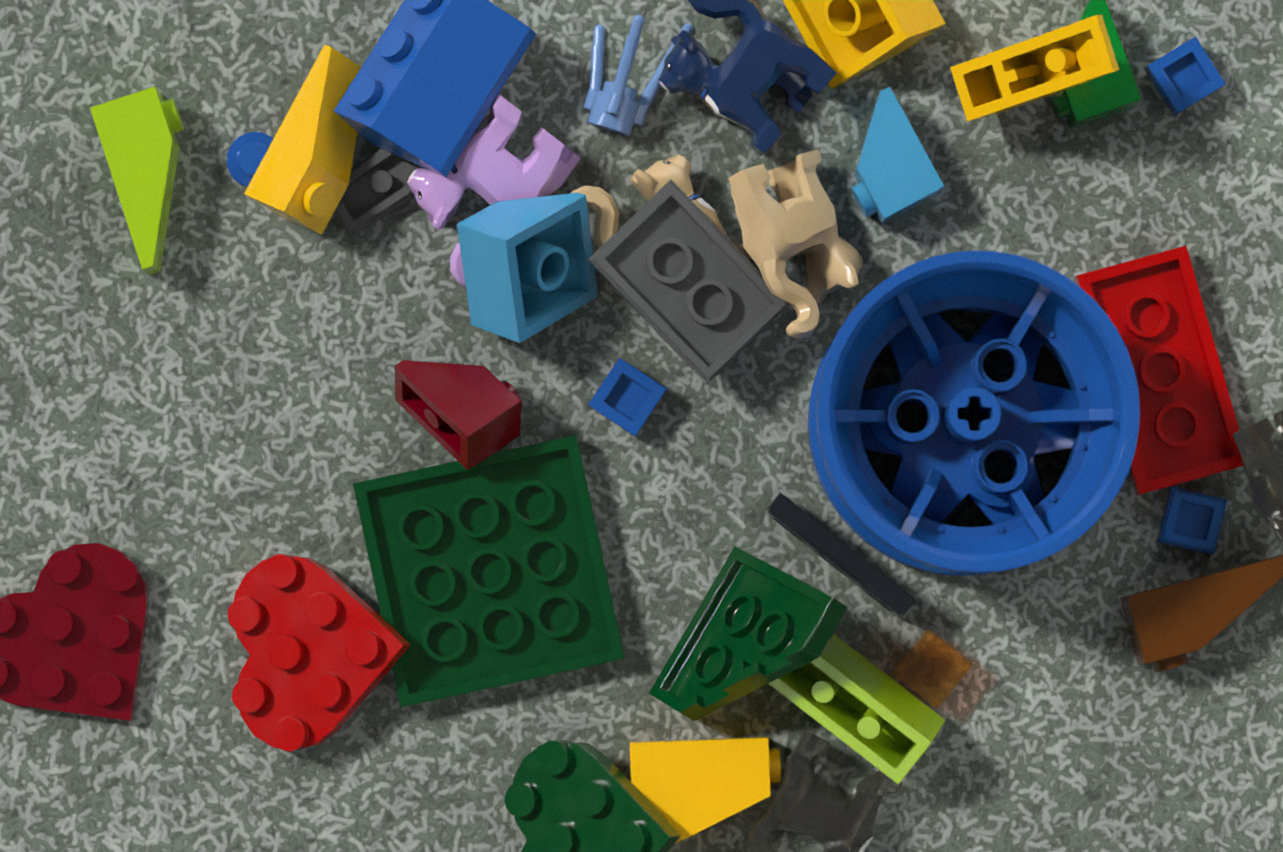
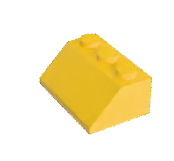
[783,0,946,90]

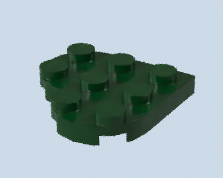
[505,740,681,852]

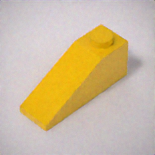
[950,14,1119,122]
[244,44,361,235]

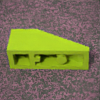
[90,87,184,275]

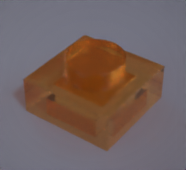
[891,628,973,709]

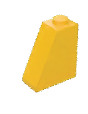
[630,737,781,844]

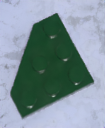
[648,546,848,721]

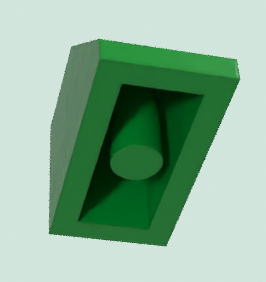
[1049,0,1141,129]

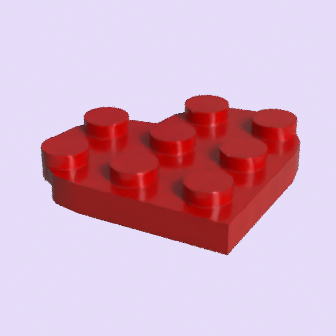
[227,554,411,751]

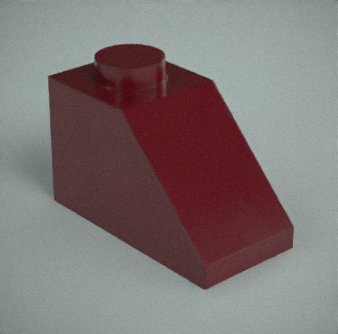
[394,360,522,470]

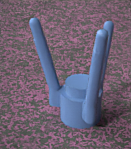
[583,14,694,136]

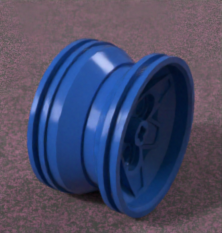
[808,250,1140,576]

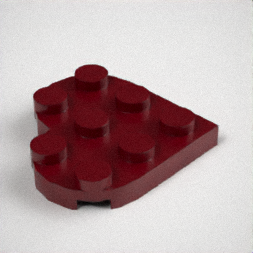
[0,543,149,721]

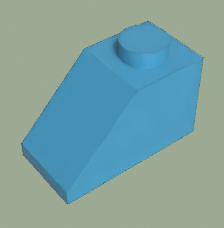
[851,87,945,225]

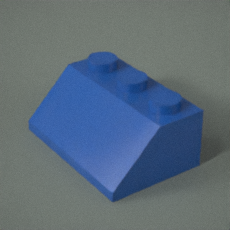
[333,0,536,177]

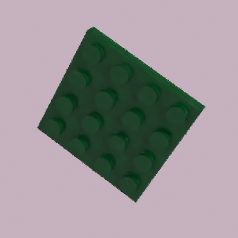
[353,435,625,708]

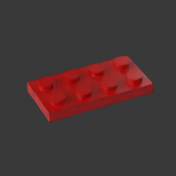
[1074,245,1249,496]

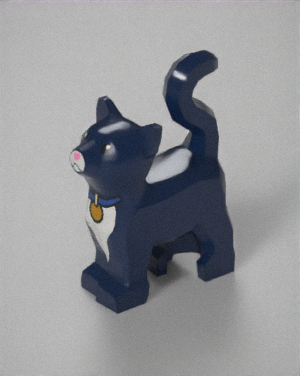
[659,0,837,156]

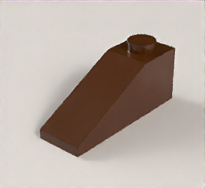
[1120,555,1283,672]

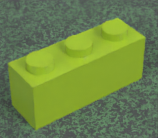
[768,634,945,784]

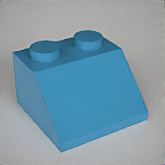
[457,193,598,343]

